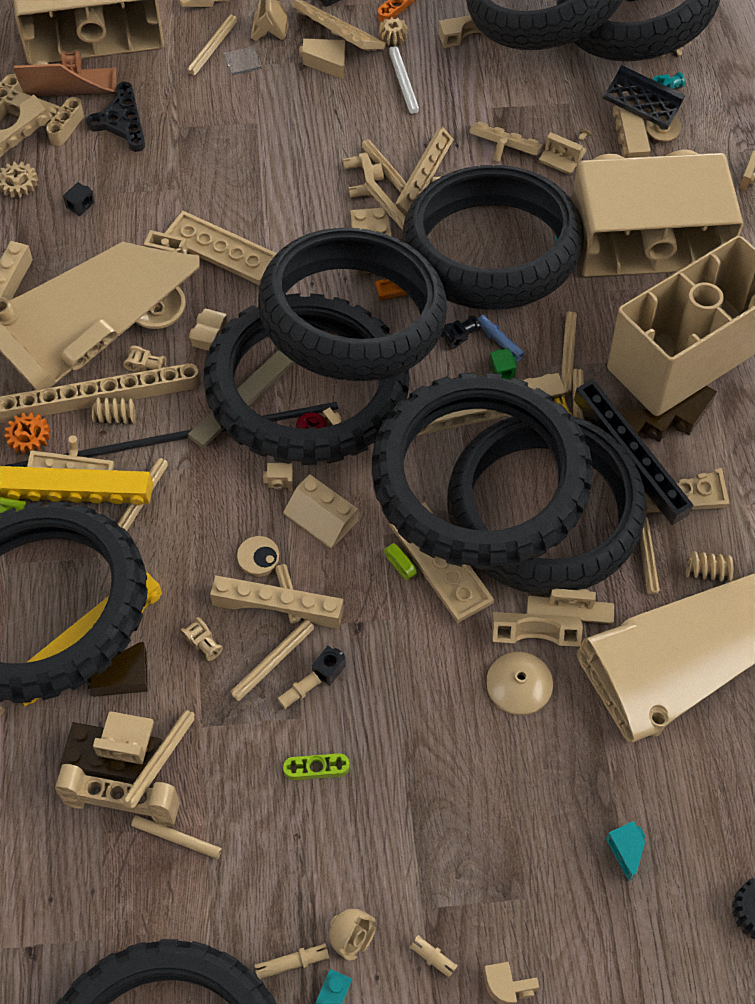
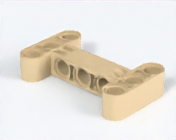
[0,74,84,146]
[55,764,180,827]

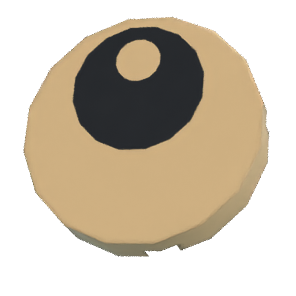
[237,536,280,577]

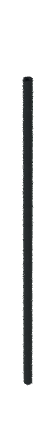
[3,401,338,467]

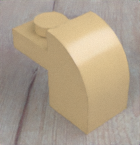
[483,962,539,1004]

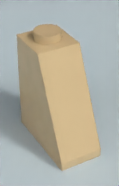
[299,39,345,79]

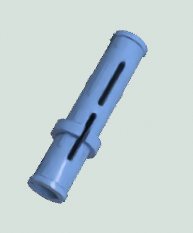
[478,315,525,362]

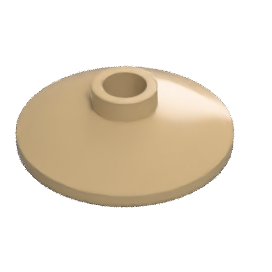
[645,110,681,142]

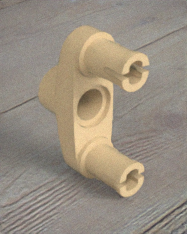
[343,152,384,199]

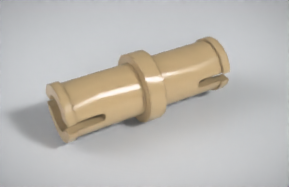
[277,671,321,709]
[409,935,458,978]

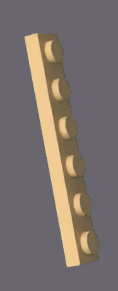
[395,127,454,217]

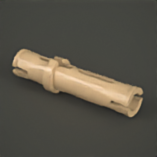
[255,943,329,980]

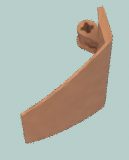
[14,50,117,97]

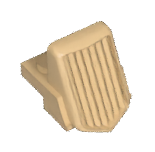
[251,0,288,41]

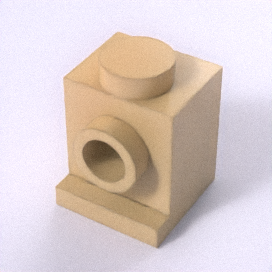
[263,463,293,491]

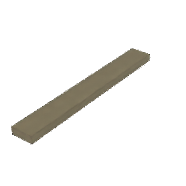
[188,350,295,449]

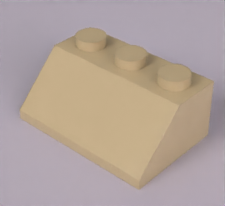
[283,474,358,550]

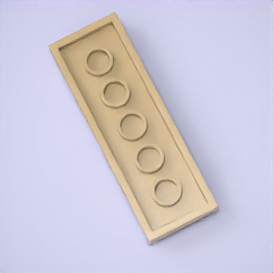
[165,211,277,285]
[389,502,494,624]

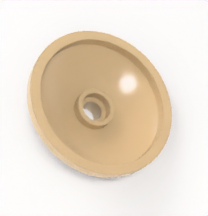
[135,287,186,329]
[486,652,553,715]

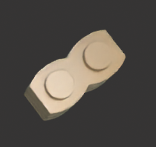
[189,308,228,351]

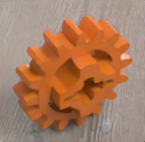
[4,412,51,455]

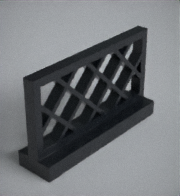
[603,65,686,130]

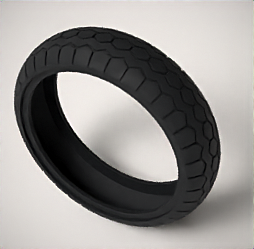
[466,0,623,50]
[557,0,720,61]
[402,165,583,310]
[258,228,447,381]
[447,416,646,595]

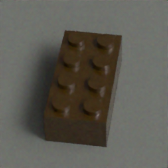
[60,722,163,788]

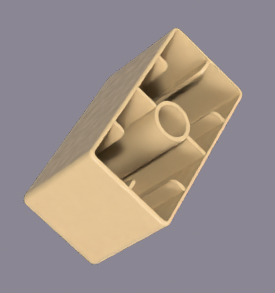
[14,0,164,65]
[571,149,743,277]
[607,236,755,416]

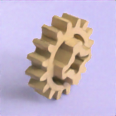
[0,162,38,198]

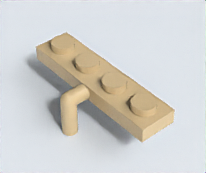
[469,122,543,162]
[27,435,114,470]

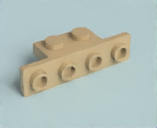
[527,588,614,625]

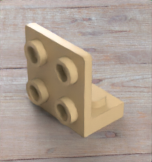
[93,711,154,764]

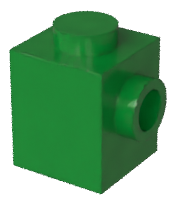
[489,348,517,380]

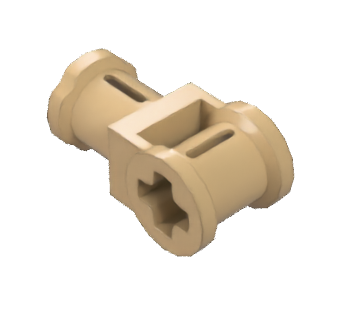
[123,346,166,372]
[180,617,223,661]

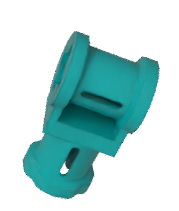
[653,72,685,89]

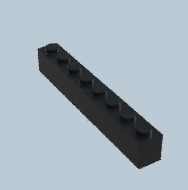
[573,379,694,525]

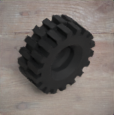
[732,878,755,939]

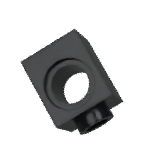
[63,182,95,216]
[312,646,346,686]

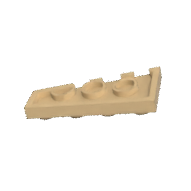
[645,468,730,513]

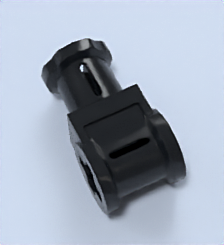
[441,315,481,349]

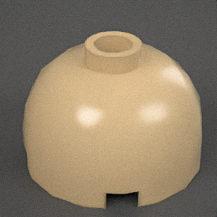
[329,908,376,961]

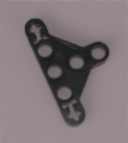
[87,82,145,152]

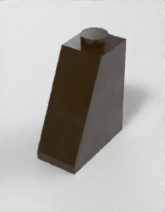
[87,642,148,697]

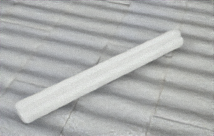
[389,46,419,114]

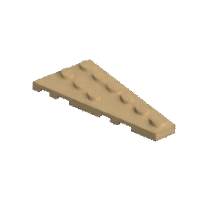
[292,0,386,51]

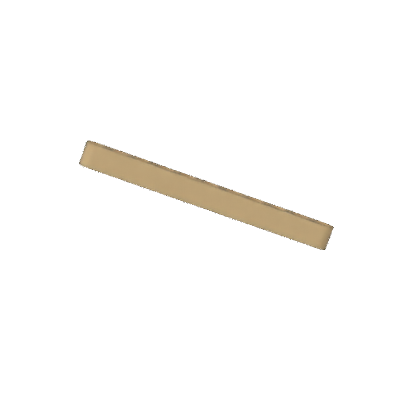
[0,364,200,423]

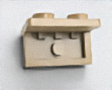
[539,132,586,175]

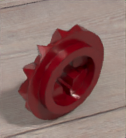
[296,412,328,429]

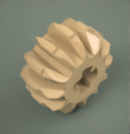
[379,17,408,46]

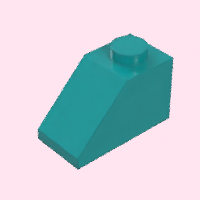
[606,821,645,881]

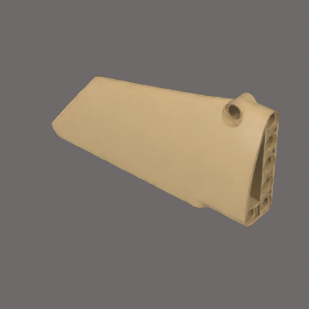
[0,242,200,390]
[577,573,755,743]

